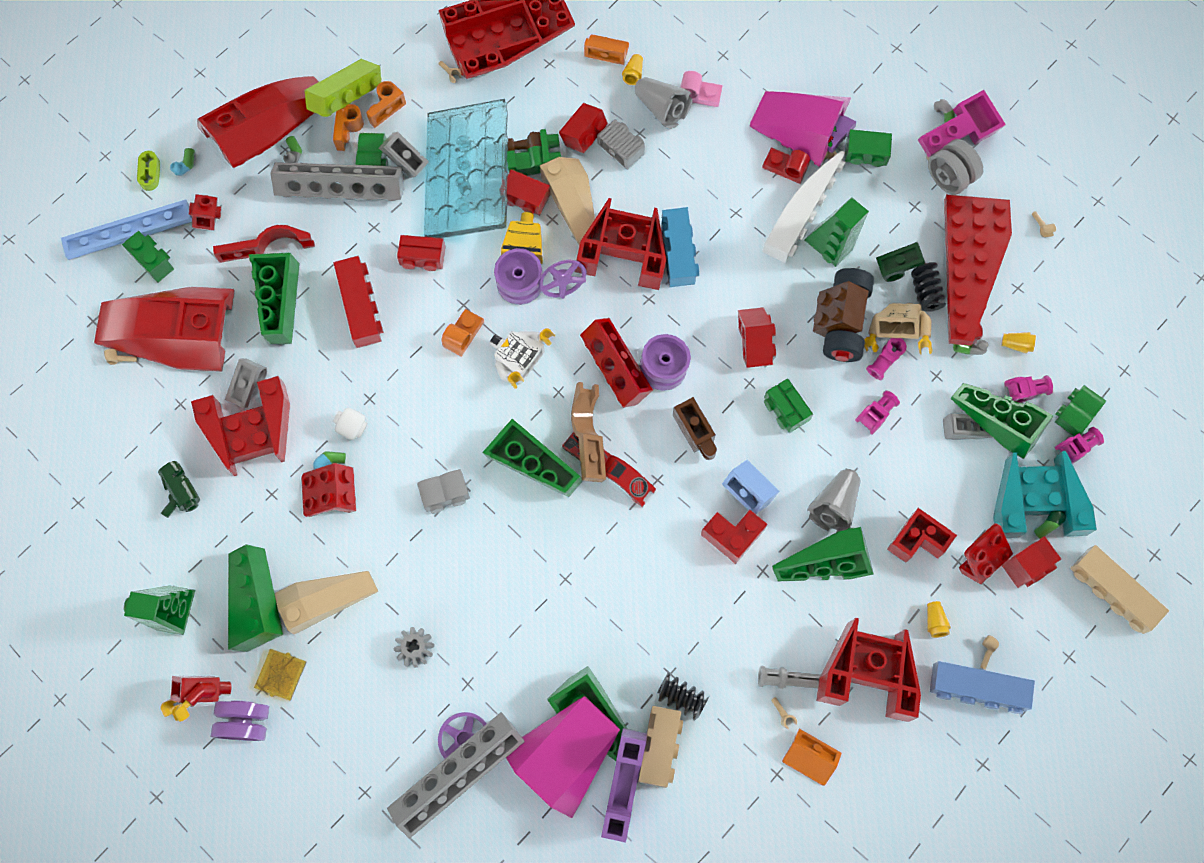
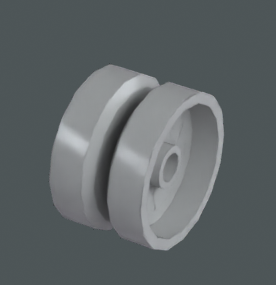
[928,139,984,195]

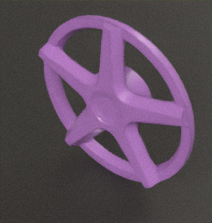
[539,260,586,299]
[438,712,487,759]

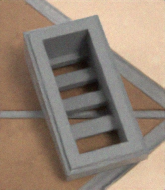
[943,413,993,440]

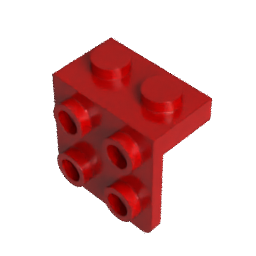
[301,463,356,517]
[959,523,1013,584]

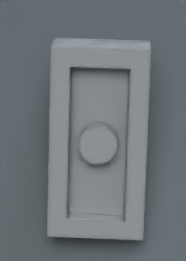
[224,358,267,408]

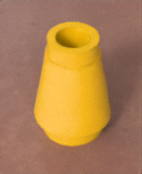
[622,54,643,85]
[1001,332,1036,354]
[927,601,951,638]

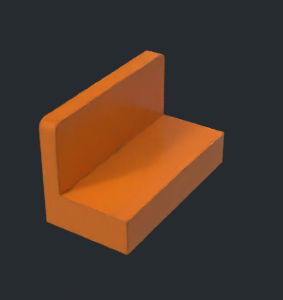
[584,34,629,65]
[782,728,842,786]

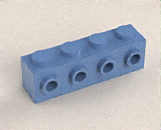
[930,661,1035,714]

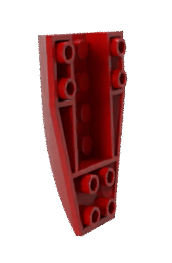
[438,0,575,79]
[197,76,319,168]
[94,287,235,372]

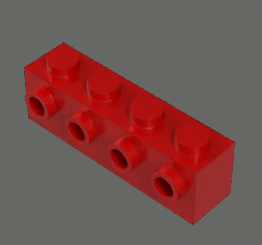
[333,255,384,348]

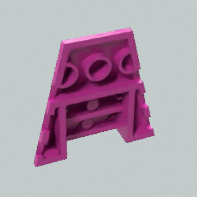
[750,91,851,167]
[506,696,620,818]

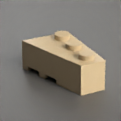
[638,706,684,788]

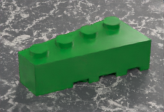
[804,197,869,267]
[249,253,300,344]
[482,419,583,497]
[228,544,283,652]
[123,585,196,635]

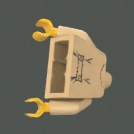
[864,303,933,355]

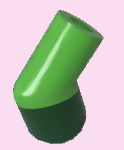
[1034,510,1066,539]

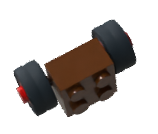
[813,268,874,362]

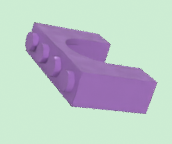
[601,728,647,843]

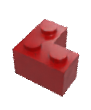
[738,307,776,368]
[887,507,957,563]
[701,510,768,564]
[1002,536,1062,588]

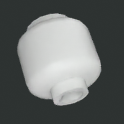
[332,407,368,440]

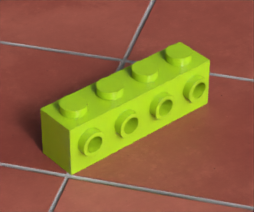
[305,58,382,117]

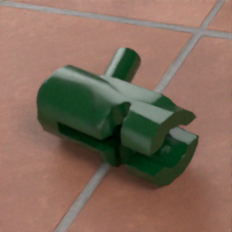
[158,461,200,518]

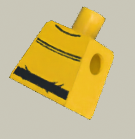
[501,212,543,264]

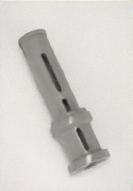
[758,665,821,689]

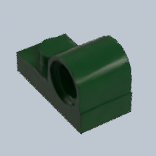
[876,242,926,282]

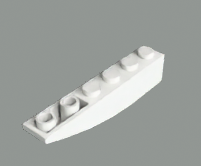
[762,151,846,263]

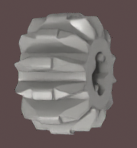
[393,627,435,668]

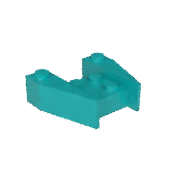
[993,451,1097,538]

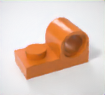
[366,81,406,128]
[333,104,364,151]
[441,309,484,357]

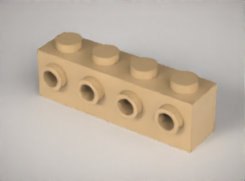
[1070,545,1169,634]

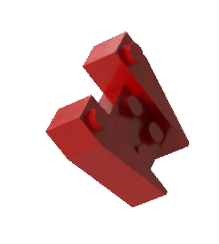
[574,198,666,290]
[191,376,290,476]
[816,618,921,722]

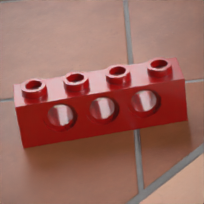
[580,318,653,408]

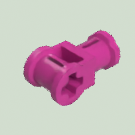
[866,338,907,381]
[1004,375,1053,403]
[855,390,900,435]
[1054,427,1104,464]

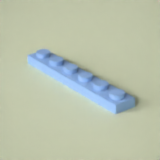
[61,199,192,260]

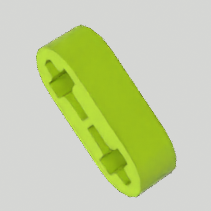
[137,150,160,191]

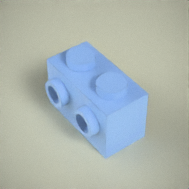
[722,460,780,514]

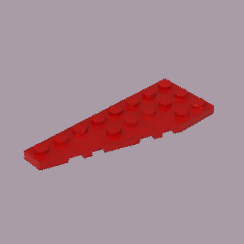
[944,194,1012,346]

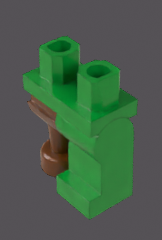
[505,129,561,176]

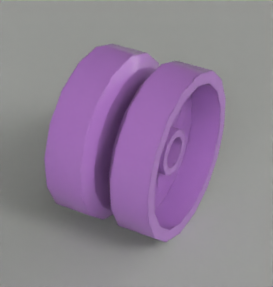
[494,248,544,305]
[639,334,691,391]
[210,701,270,741]

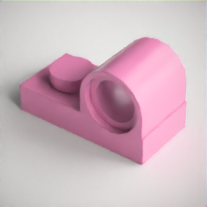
[680,71,723,107]

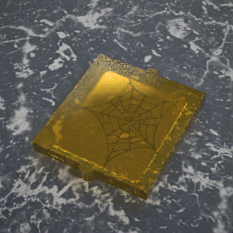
[254,649,307,701]

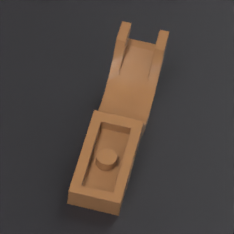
[571,382,606,483]

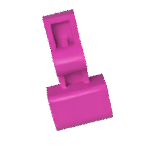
[918,90,1006,157]

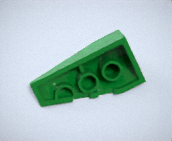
[772,527,874,582]

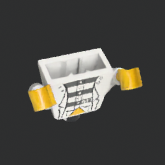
[489,328,556,389]

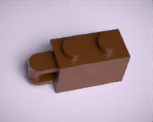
[672,397,717,460]

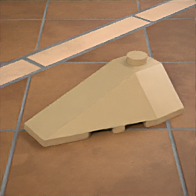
[540,157,595,245]
[275,571,379,635]

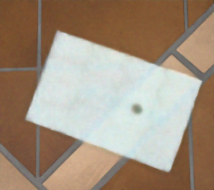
[424,98,508,238]

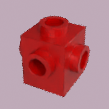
[189,194,221,231]

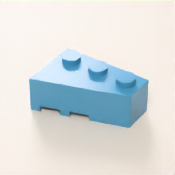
[661,207,699,288]

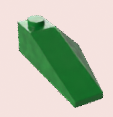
[951,383,1054,459]
[547,666,627,761]

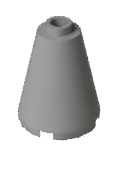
[635,77,692,129]
[807,469,861,532]

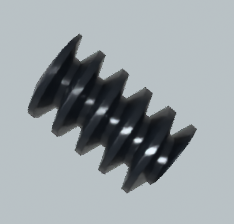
[911,262,946,312]
[657,672,709,721]

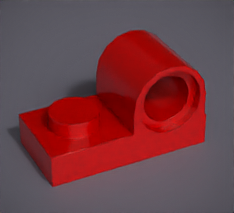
[762,147,810,184]

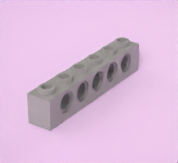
[270,162,404,201]
[387,712,525,839]

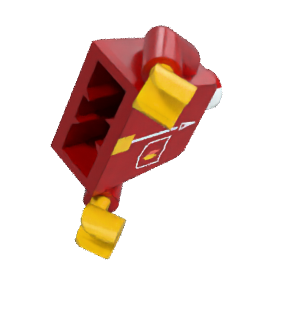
[160,676,232,722]

